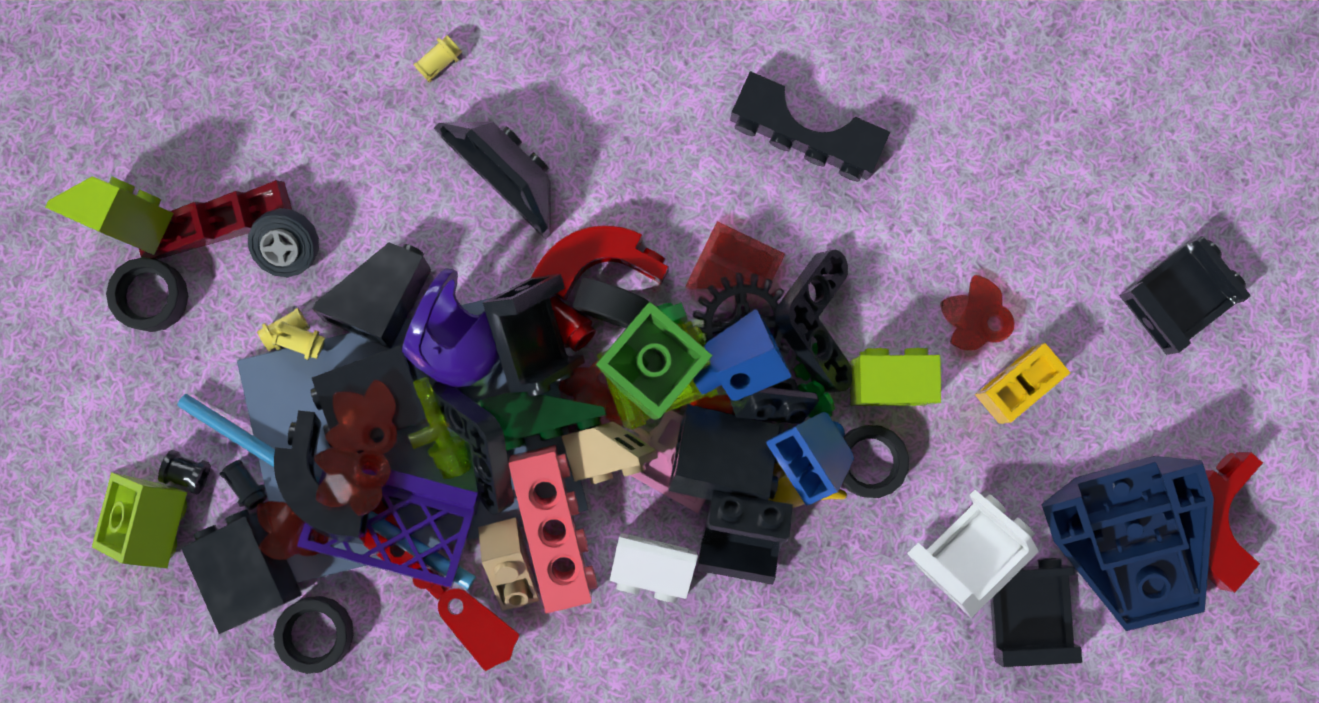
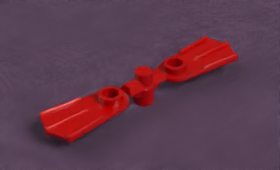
[355,490,520,671]

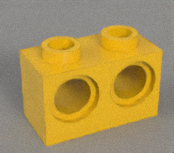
[974,343,1071,424]

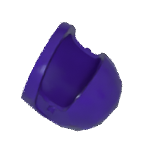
[402,268,500,388]

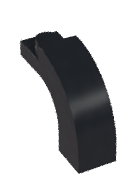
[274,410,371,544]

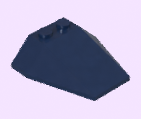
[1041,456,1214,631]

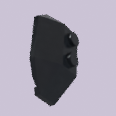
[434,122,551,240]

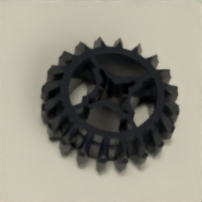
[692,272,790,361]

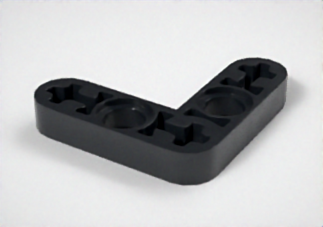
[775,249,852,393]
[423,382,514,515]

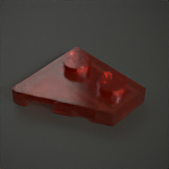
[685,221,785,290]

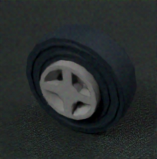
[248,208,319,278]

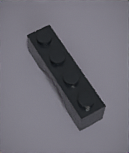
[730,71,890,182]

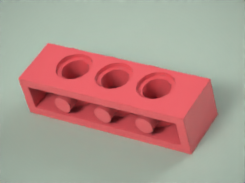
[508,445,598,614]

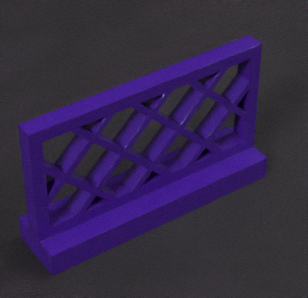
[297,452,481,588]

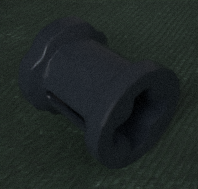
[158,450,211,495]

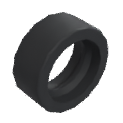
[106,257,189,332]
[573,278,650,328]
[842,425,909,498]
[273,596,354,674]

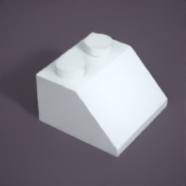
[610,533,698,603]

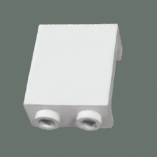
[907,490,1039,618]

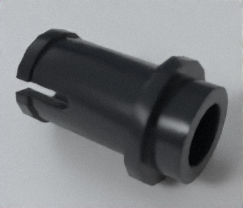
[220,460,267,511]

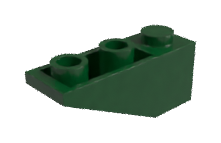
[479,392,608,451]

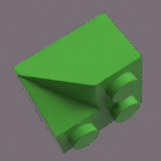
[596,302,713,420]

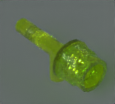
[408,377,472,479]

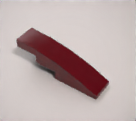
[139,180,292,260]

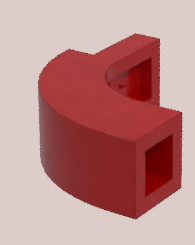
[531,225,669,301]
[1205,452,1263,593]

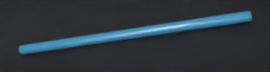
[177,394,476,590]

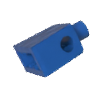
[693,309,792,401]
[766,412,854,506]

